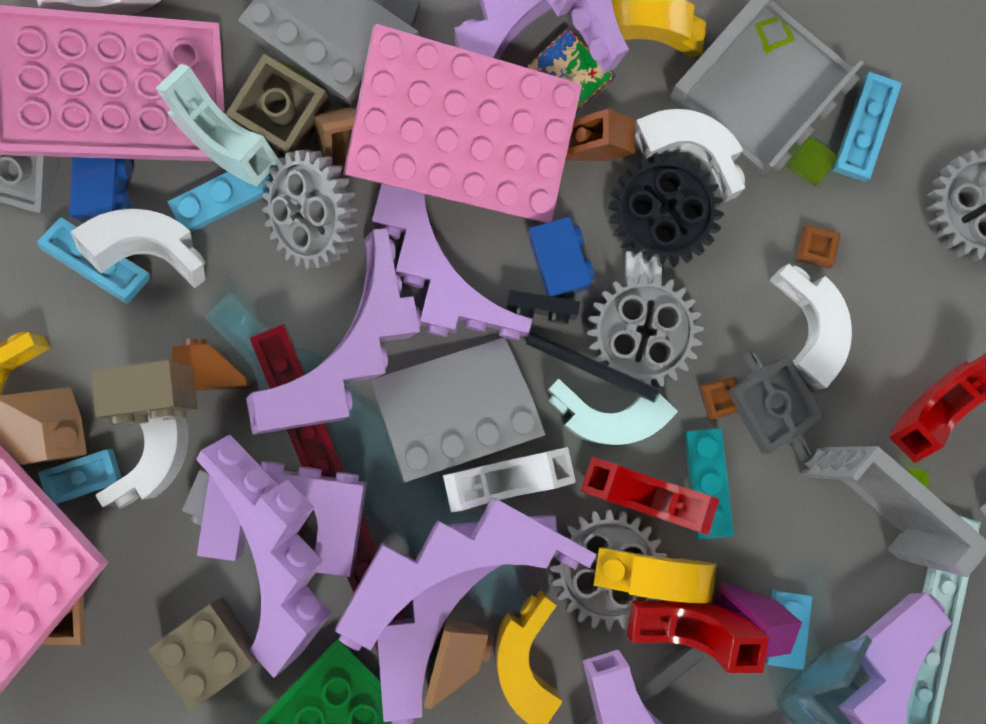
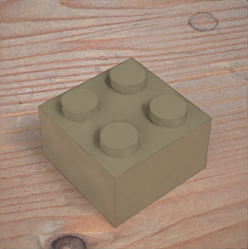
[226,53,331,155]
[91,360,198,426]
[148,597,258,712]

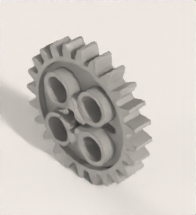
[926,148,986,264]
[262,150,357,269]
[586,273,704,387]
[549,509,667,630]

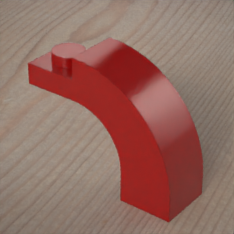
[889,353,986,463]
[580,457,720,535]
[626,600,770,673]

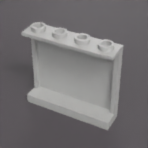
[670,0,864,177]
[799,446,986,577]

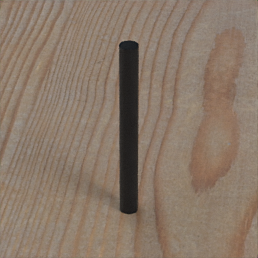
[526,332,661,403]

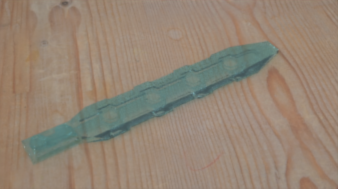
[204,293,528,617]

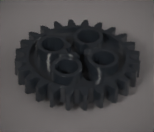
[608,153,724,267]

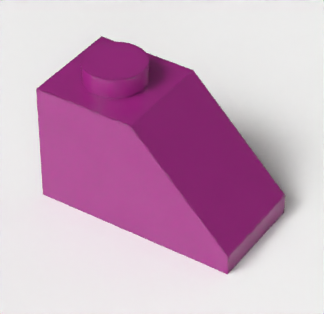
[714,583,802,658]

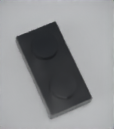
[506,290,580,324]

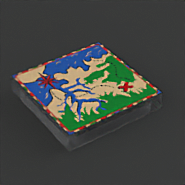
[525,27,616,116]

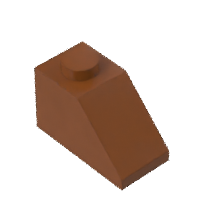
[565,108,635,161]
[172,338,255,391]

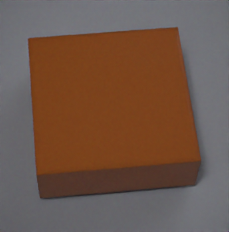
[795,225,841,269]
[698,376,738,420]

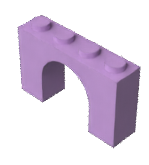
[197,461,367,577]

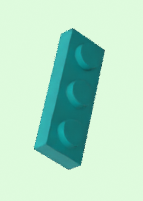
[684,428,734,540]

